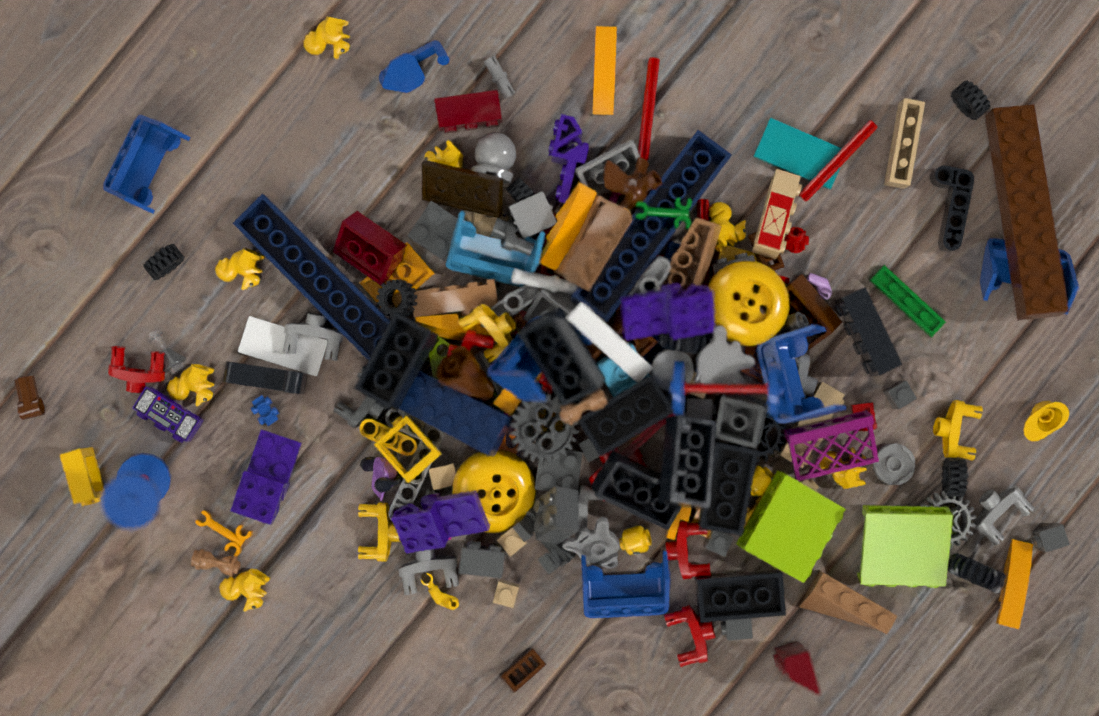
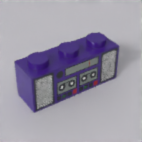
[132,386,204,443]

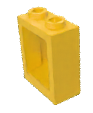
[374,416,442,483]
[60,447,105,506]

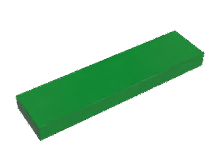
[869,265,946,338]

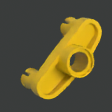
[459,304,516,363]
[933,400,983,461]
[358,502,401,562]

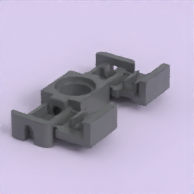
[513,505,576,574]

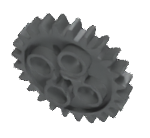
[509,393,579,463]

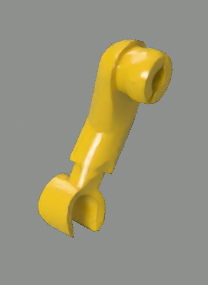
[420,572,459,610]

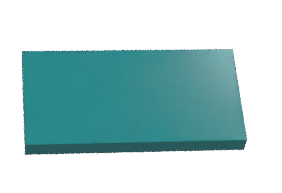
[753,118,842,190]

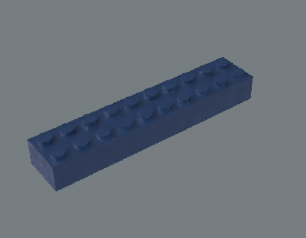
[570,130,732,324]
[233,193,390,361]

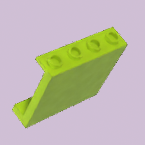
[736,470,846,583]
[857,505,953,588]

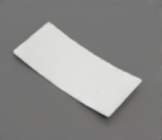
[238,316,327,376]

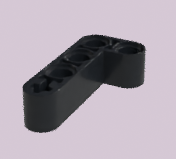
[930,165,974,252]
[223,361,307,394]

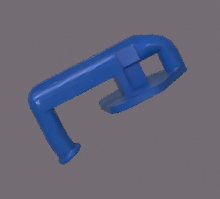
[379,40,450,93]

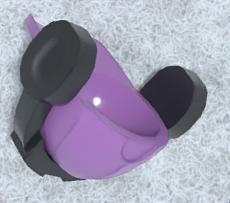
[360,456,403,501]

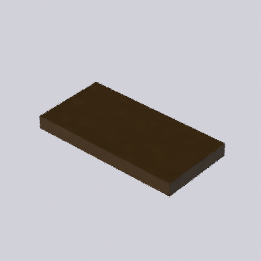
[422,160,503,218]

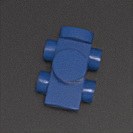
[250,395,279,426]

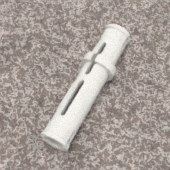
[511,269,577,295]

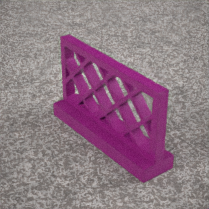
[784,410,879,481]

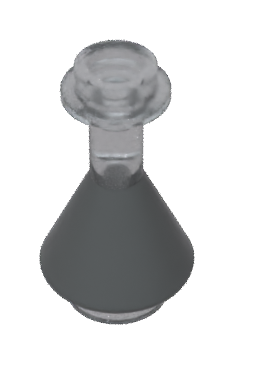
[148,329,186,375]

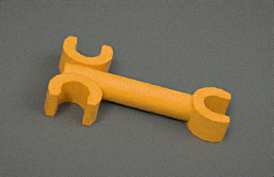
[195,510,253,556]

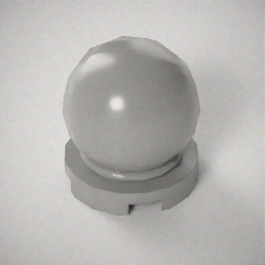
[471,132,516,184]

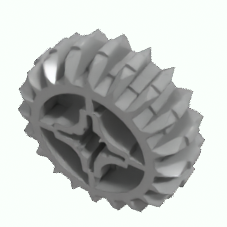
[921,491,977,548]

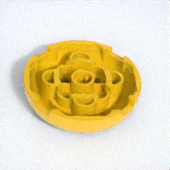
[708,261,789,347]
[452,449,536,533]

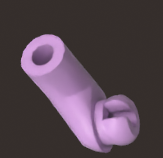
[806,273,832,300]

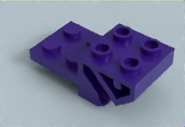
[548,114,589,207]
[621,283,715,340]
[230,429,302,525]
[391,490,490,554]

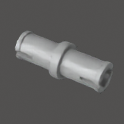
[484,56,516,99]

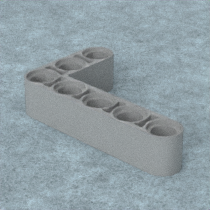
[385,409,445,520]

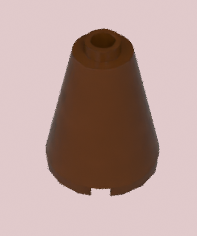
[436,347,494,401]

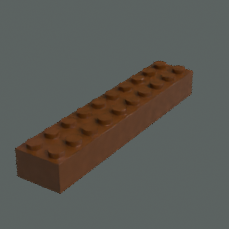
[985,104,1069,320]

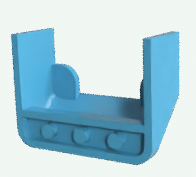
[445,211,545,287]

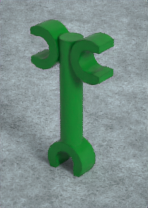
[635,198,692,230]

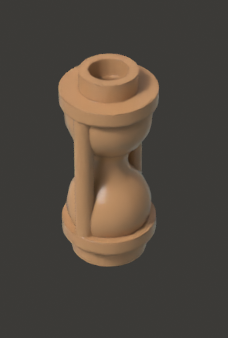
[559,388,608,425]
[191,549,241,577]

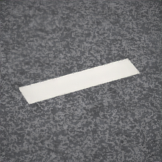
[567,303,653,383]

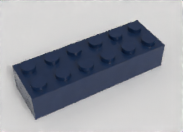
[399,370,514,456]

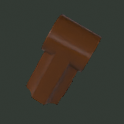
[14,376,45,420]

